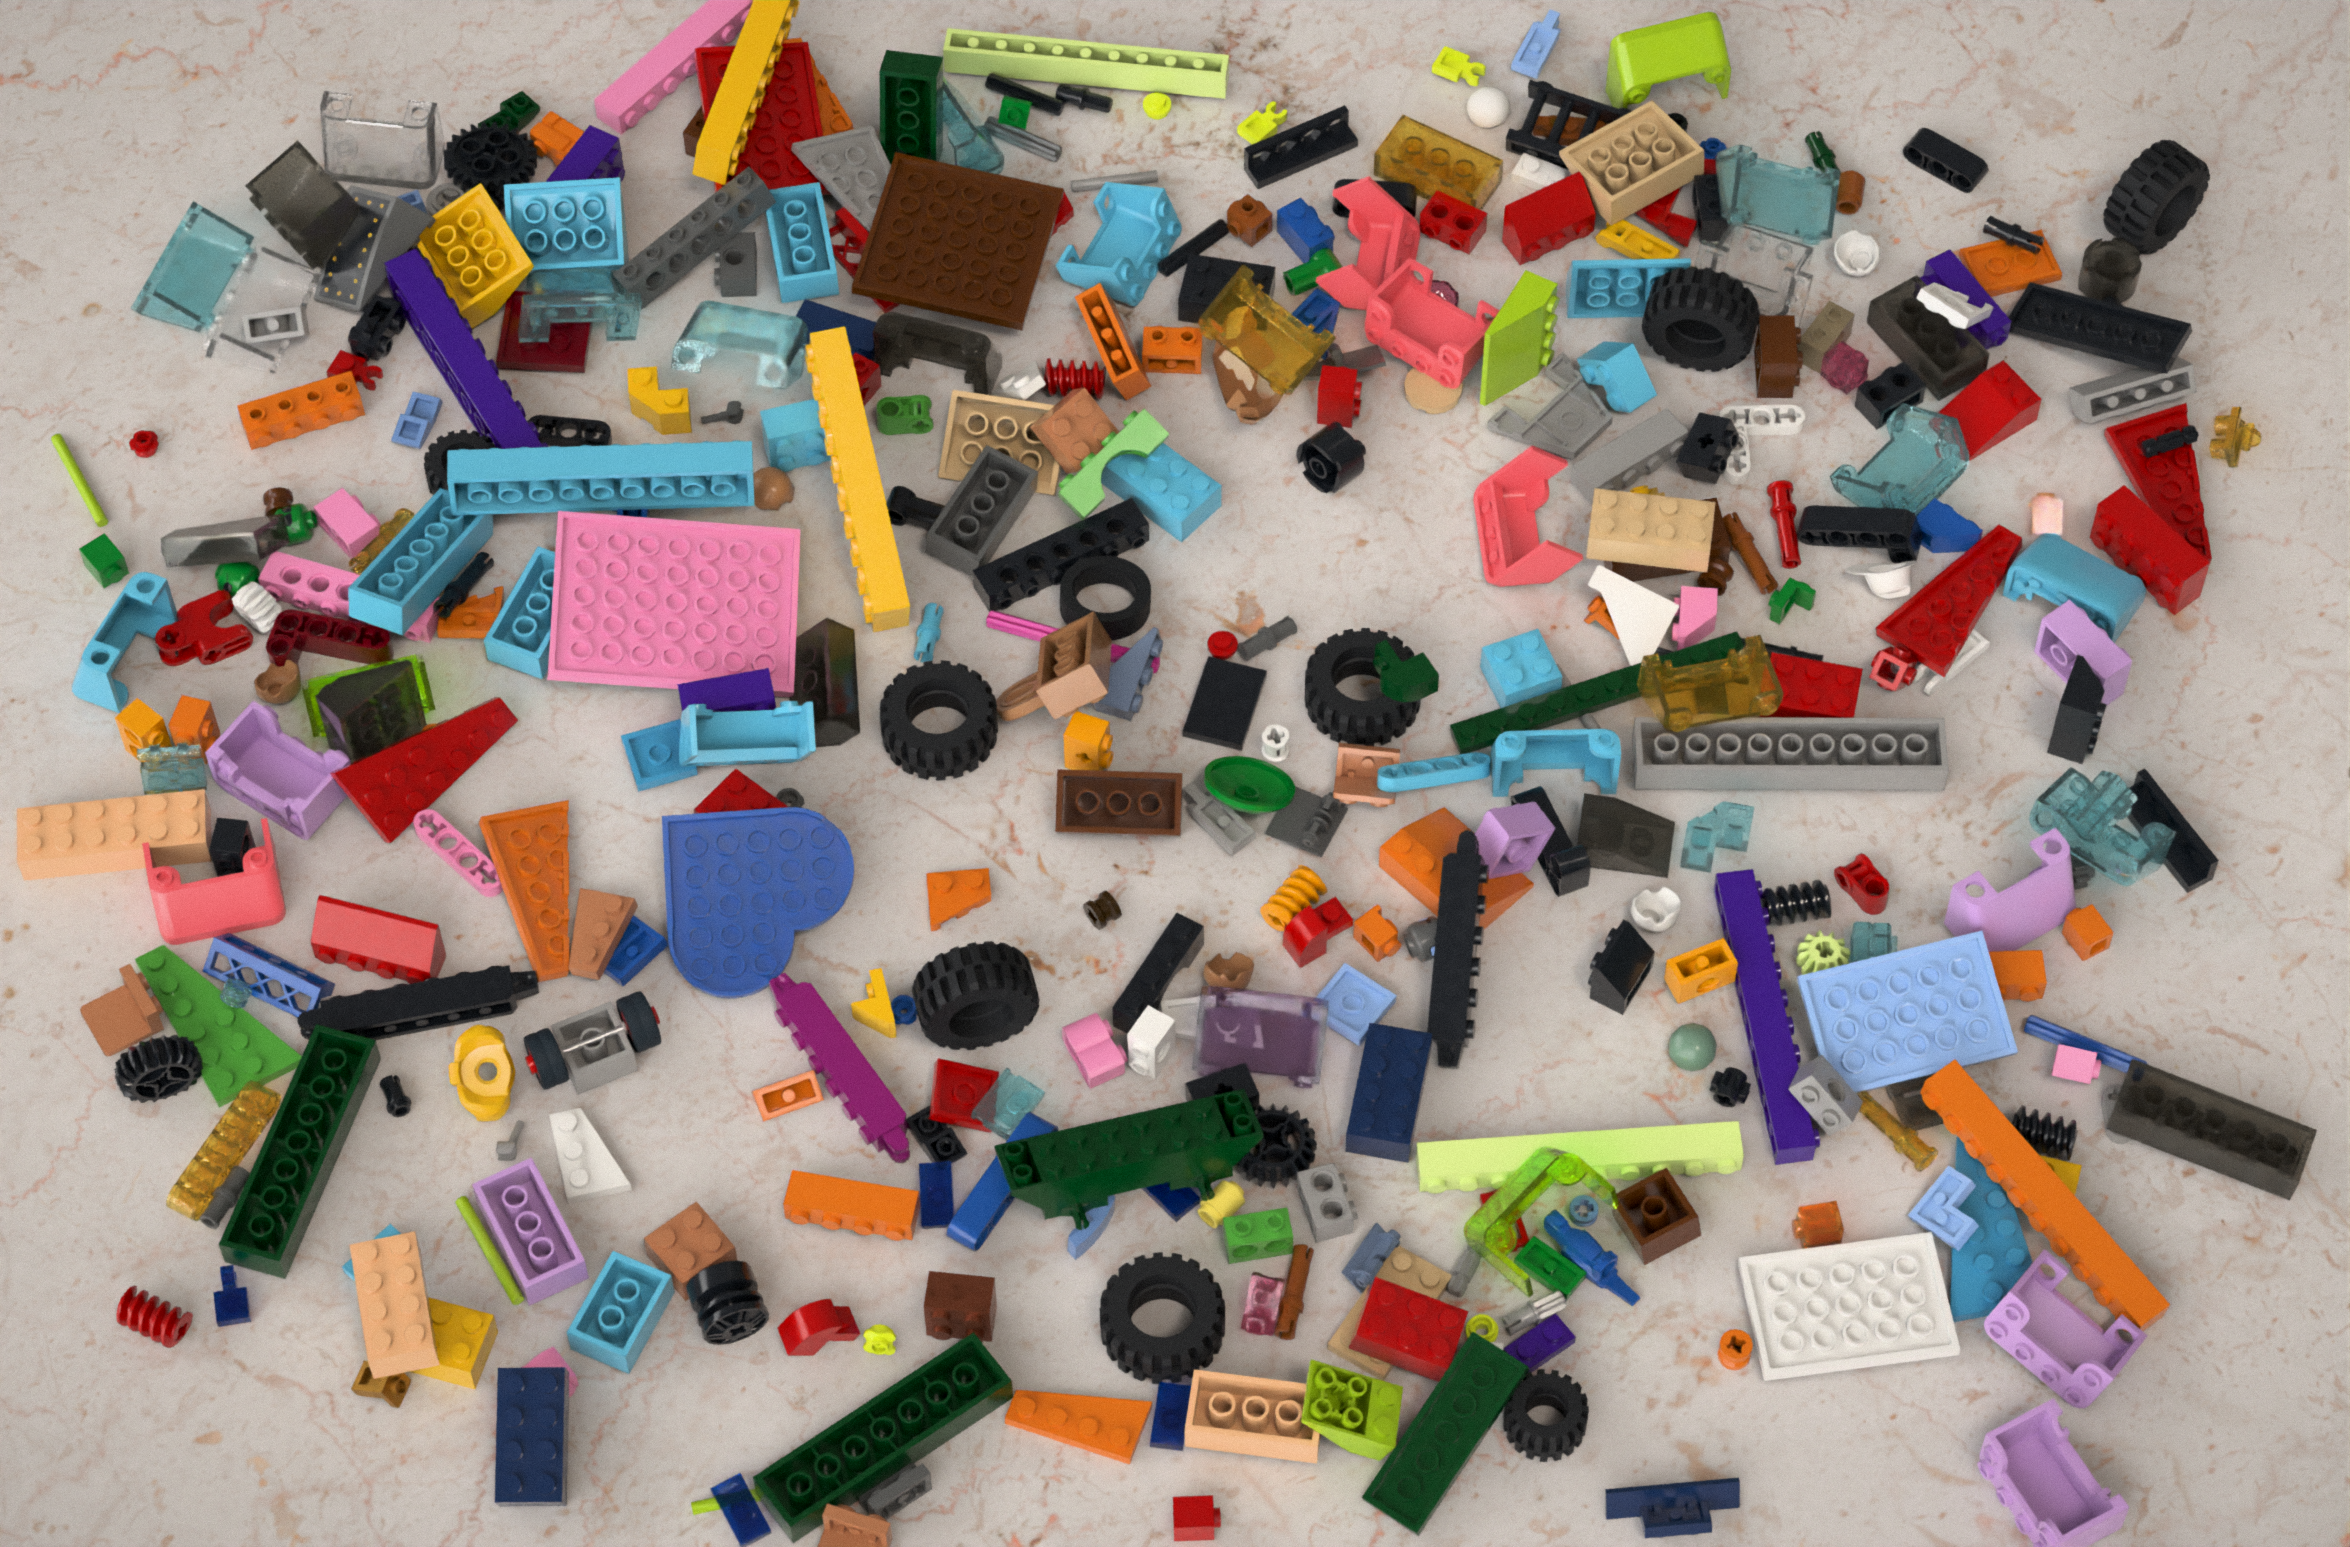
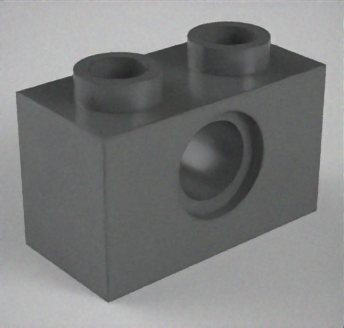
[714,232,757,297]

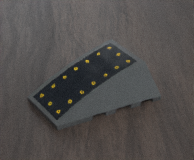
[314,185,436,313]

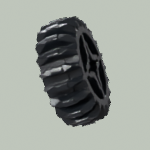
[114,1035,203,1103]
[1237,1103,1317,1189]

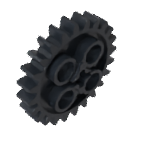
[444,122,537,196]

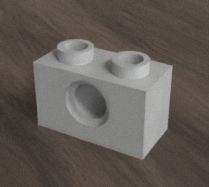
[242,306,310,344]
[1788,1055,1863,1136]

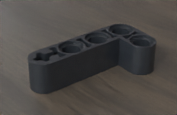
[1797,505,1922,567]
[1510,786,1591,897]

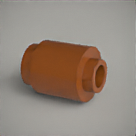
[1834,170,1866,215]

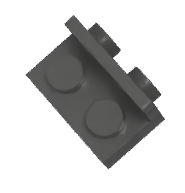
[859,1463,932,1520]

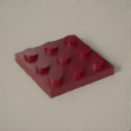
[496,291,596,373]

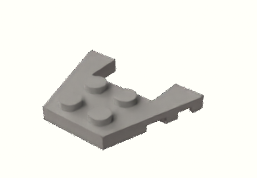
[1488,352,1613,460]

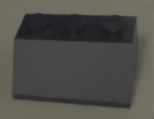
[2047,655,2107,764]

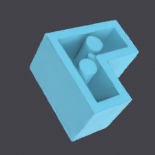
[1577,341,1657,413]

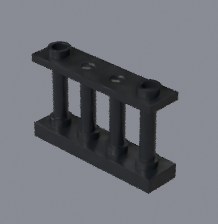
[1506,80,1631,170]

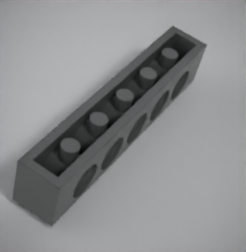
[612,166,776,310]

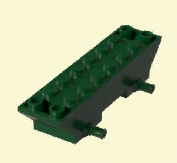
[994,1089,1263,1230]

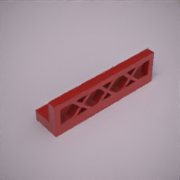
[829,207,900,314]

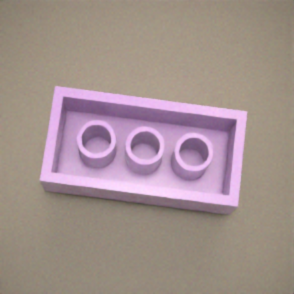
[472,1157,589,1306]

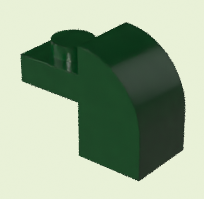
[1373,640,1439,702]

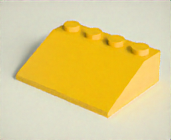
[417,183,534,329]

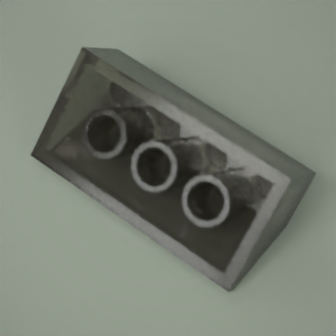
[789,618,860,747]

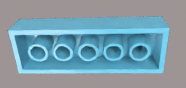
[348,488,493,636]

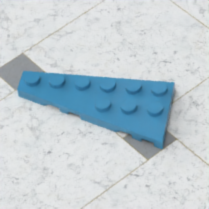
[1949,1136,2033,1322]

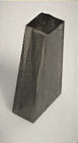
[160,514,290,567]

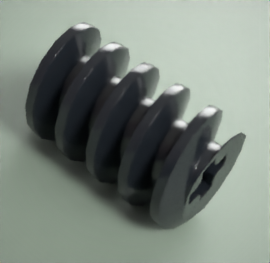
[1762,880,1832,926]
[2012,1105,2078,1161]

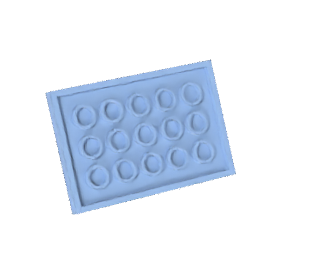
[1797,931,2018,1094]

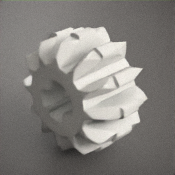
[232,582,283,633]

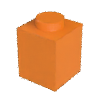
[2062,904,2114,961]

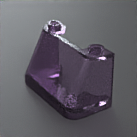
[1192,986,1329,1088]

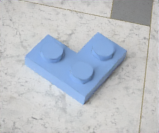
[1908,1165,1979,1251]

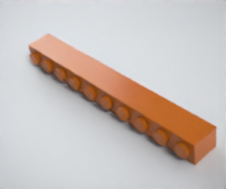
[1920,1060,2170,1332]

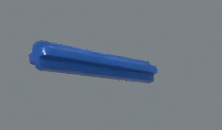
[2024,1015,2147,1078]

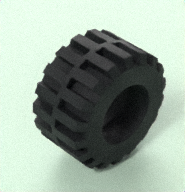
[424,430,496,495]
[1503,1369,1589,1462]

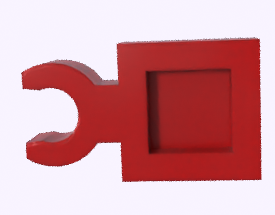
[326,350,384,391]

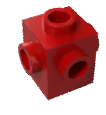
[1869,645,1918,692]

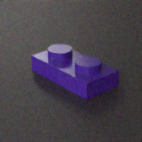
[1503,1313,1576,1373]

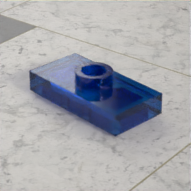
[919,1161,955,1229]
[1141,1183,1200,1222]
[1150,1382,1191,1451]
[710,1473,772,1547]

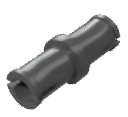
[1237,616,1297,661]
[200,1165,250,1229]

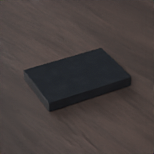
[1183,656,1267,751]

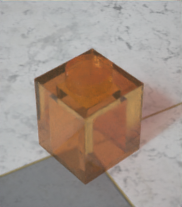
[1792,1201,1844,1249]

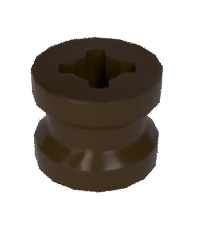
[1083,891,1122,930]

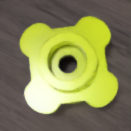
[863,1324,896,1355]

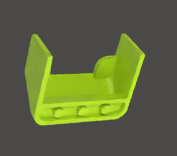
[1605,12,1731,109]

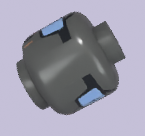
[1403,916,1437,962]

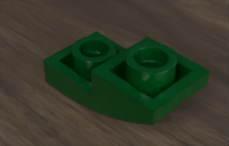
[478,91,540,132]

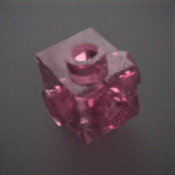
[1820,341,1869,395]

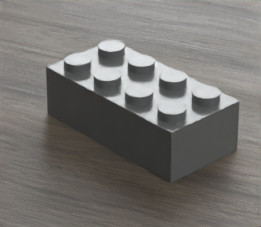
[925,445,1038,577]

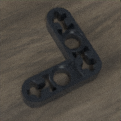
[527,415,612,447]

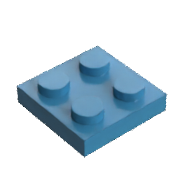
[621,719,698,792]

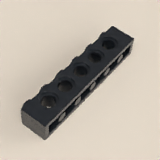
[972,498,1149,612]

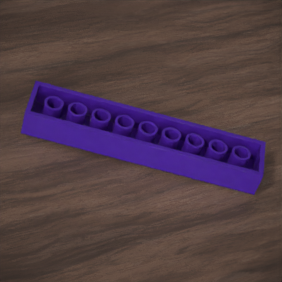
[384,249,548,449]

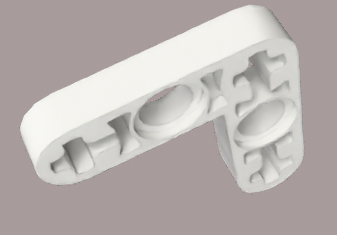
[1720,404,1805,485]

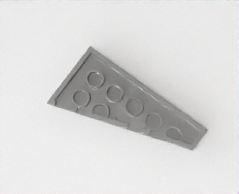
[791,125,891,233]

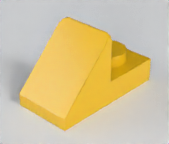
[851,968,897,1038]

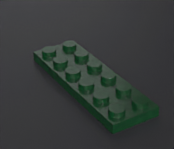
[1362,1332,1530,1536]

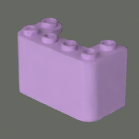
[205,701,351,840]
[1977,1398,2129,1547]

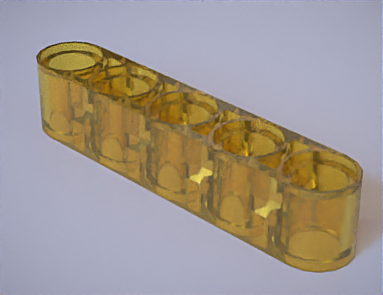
[166,1080,281,1221]

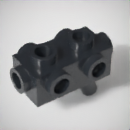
[348,295,406,361]

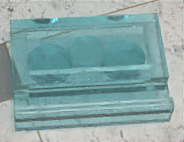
[971,1068,1045,1141]

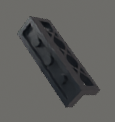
[1244,105,1358,189]
[2114,768,2219,893]

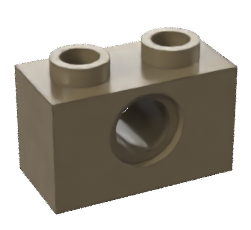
[1798,301,1855,374]

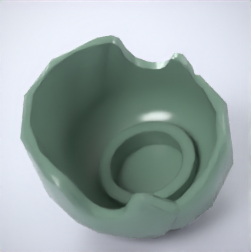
[1668,1023,1717,1072]

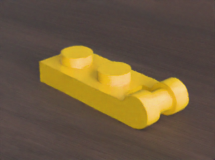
[1595,219,1680,259]

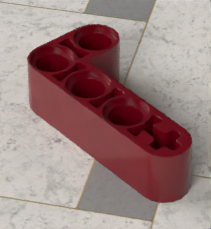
[266,609,394,667]

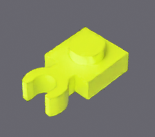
[1432,46,1486,86]
[1237,101,1287,145]

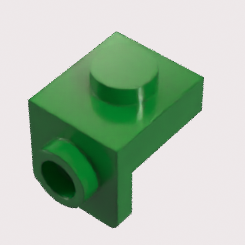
[998,96,1032,129]
[1768,577,1816,625]

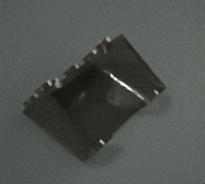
[245,140,361,270]

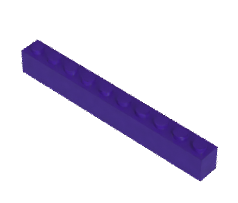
[1713,869,1820,1165]

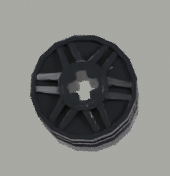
[686,1260,769,1345]

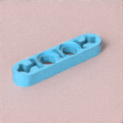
[1377,752,1491,792]

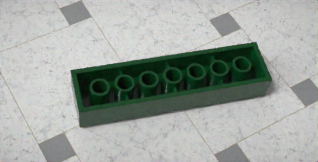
[219,1024,381,1279]
[753,1332,1013,1543]

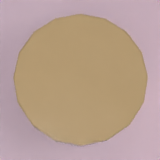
[1404,367,1463,414]

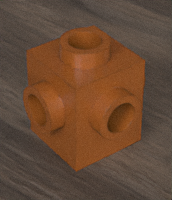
[1227,194,1272,247]

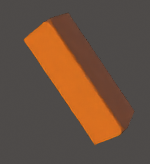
[751,1070,824,1121]

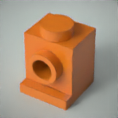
[1353,904,1402,962]

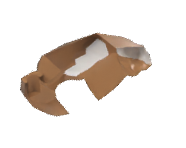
[1212,307,1283,425]

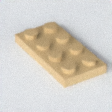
[1327,1246,1452,1381]

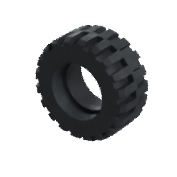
[2103,140,2210,254]
[1642,266,1760,372]
[1304,628,1421,746]
[880,660,998,781]
[912,941,1040,1050]
[1099,1252,1225,1384]

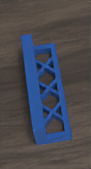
[203,933,335,1017]

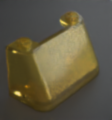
[1198,264,1336,396]
[1637,635,1784,732]

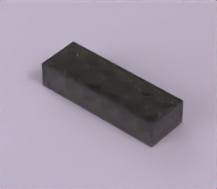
[2105,1059,2317,1200]

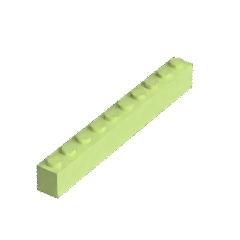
[943,28,1229,99]
[1416,1121,1744,1194]

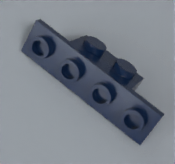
[1605,1477,1740,1538]

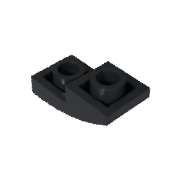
[906,1106,968,1171]

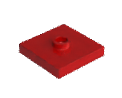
[929,1058,999,1133]

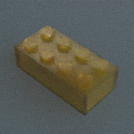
[1374,115,1503,210]

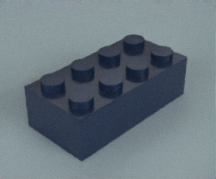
[1345,1022,1432,1163]
[495,1367,569,1507]

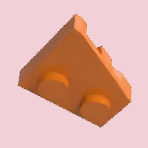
[437,586,505,639]

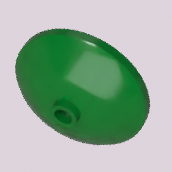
[1203,756,1296,814]

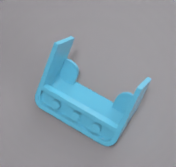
[679,701,816,767]

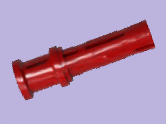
[1767,480,1801,569]

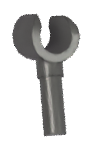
[701,401,744,424]

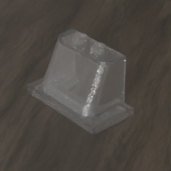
[1694,222,1814,327]

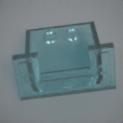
[518,268,642,342]

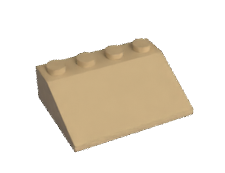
[1559,100,1704,226]
[938,390,1062,496]

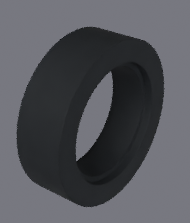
[1060,556,1151,640]

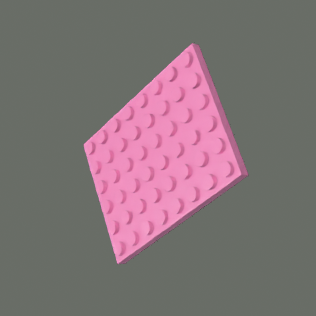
[547,511,800,698]

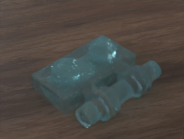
[137,742,208,795]

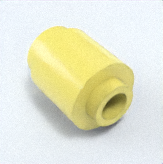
[1197,1180,1245,1228]

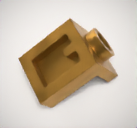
[351,1360,411,1408]

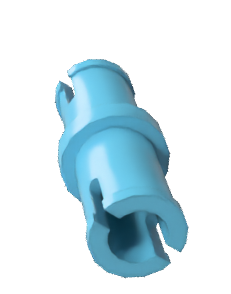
[914,603,944,663]

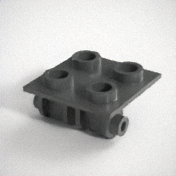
[1265,786,1348,858]

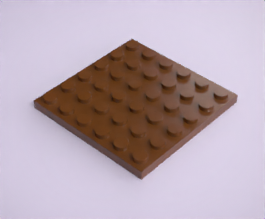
[852,152,1064,331]

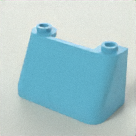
[2002,533,2146,643]
[1490,729,1621,797]

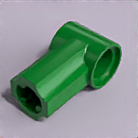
[1283,248,1343,296]

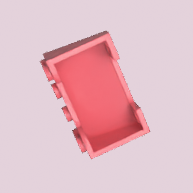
[1365,258,1500,389]

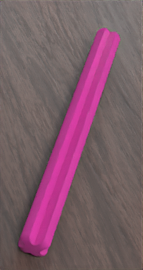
[986,610,1160,673]

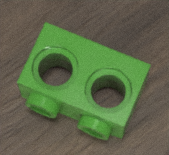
[1223,1208,1293,1264]

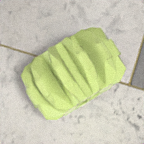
[1796,930,1850,975]

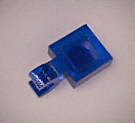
[213,1265,251,1327]

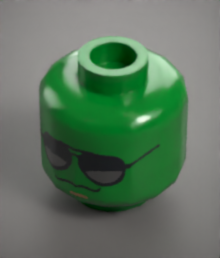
[270,503,318,546]
[215,557,260,598]

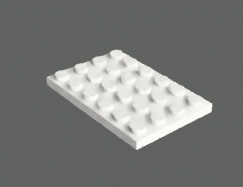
[1738,1232,1960,1381]

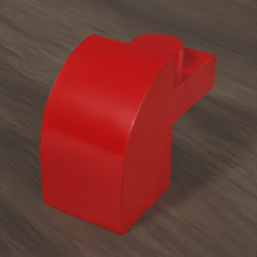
[1283,896,1353,968]
[777,1299,860,1356]

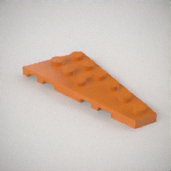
[479,800,569,982]

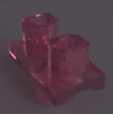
[1241,1271,1285,1336]

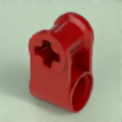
[1834,853,1889,915]

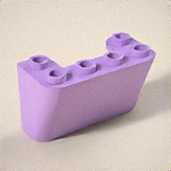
[1944,827,2076,952]
[1984,1249,2148,1408]

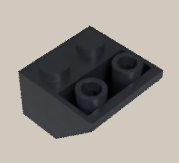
[1588,919,1655,1015]

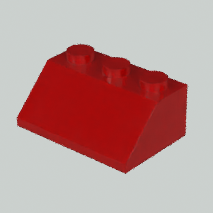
[1502,172,1596,265]

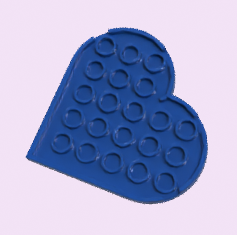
[662,807,854,999]

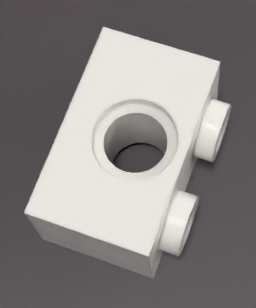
[1127,1005,1176,1079]

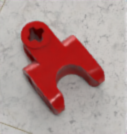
[155,590,254,666]

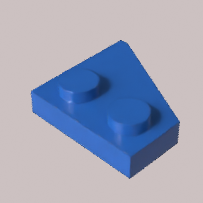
[1281,288,1340,360]
[604,915,668,987]

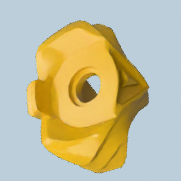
[448,1025,515,1122]

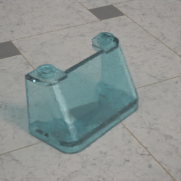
[943,76,1005,174]
[1715,144,1840,245]
[130,201,254,332]
[1830,403,1969,516]

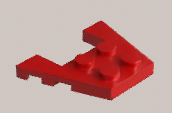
[1635,156,1727,247]

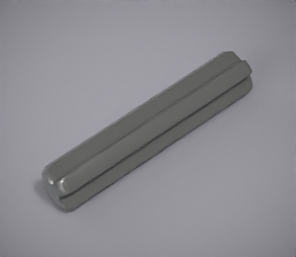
[984,116,1062,162]

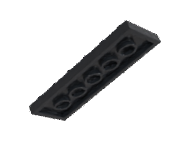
[2008,282,2192,374]

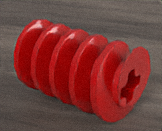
[1044,358,1106,399]
[116,1285,193,1348]

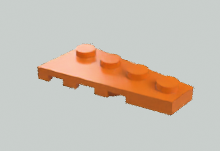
[1005,1389,1152,1464]

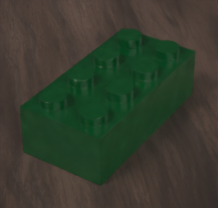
[879,50,943,164]

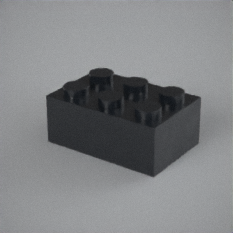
[1178,254,1276,334]

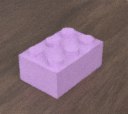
[2034,600,2132,705]

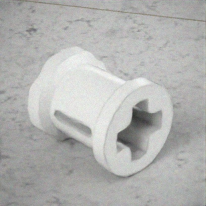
[1262,724,1290,764]

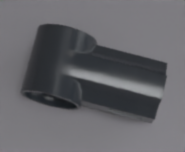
[886,486,945,529]

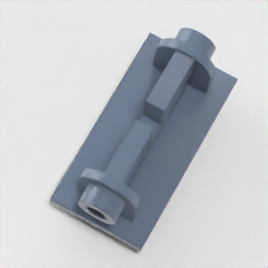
[1341,1223,1401,1294]

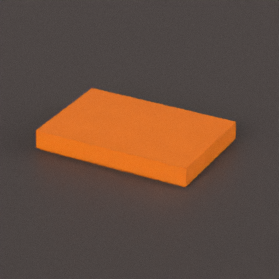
[1959,230,2062,297]

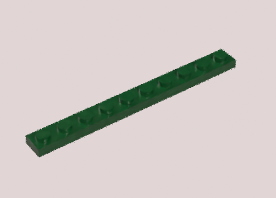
[1450,631,1748,754]

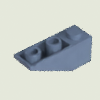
[1094,627,1163,721]

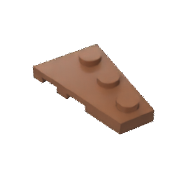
[568,888,638,980]

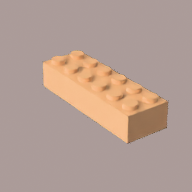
[17,789,212,881]

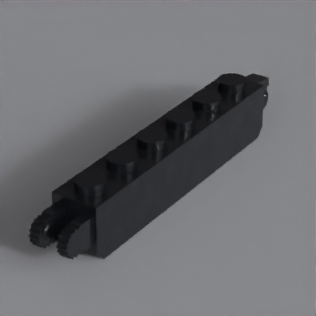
[1427,830,1489,1069]
[297,965,539,1040]

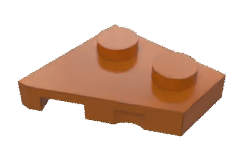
[926,868,991,931]

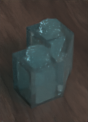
[1680,801,1754,873]

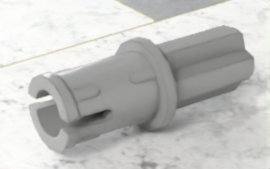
[1502,1291,1567,1336]

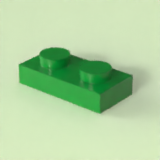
[1514,1236,1587,1301]

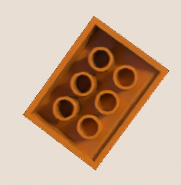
[1379,807,1534,929]

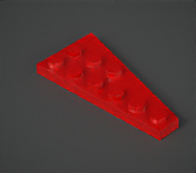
[1876,524,2023,678]
[330,697,518,843]

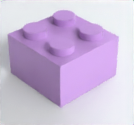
[1475,802,1556,879]

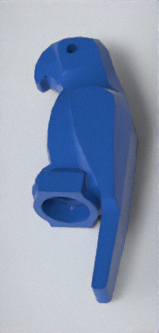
[1544,1209,1640,1306]

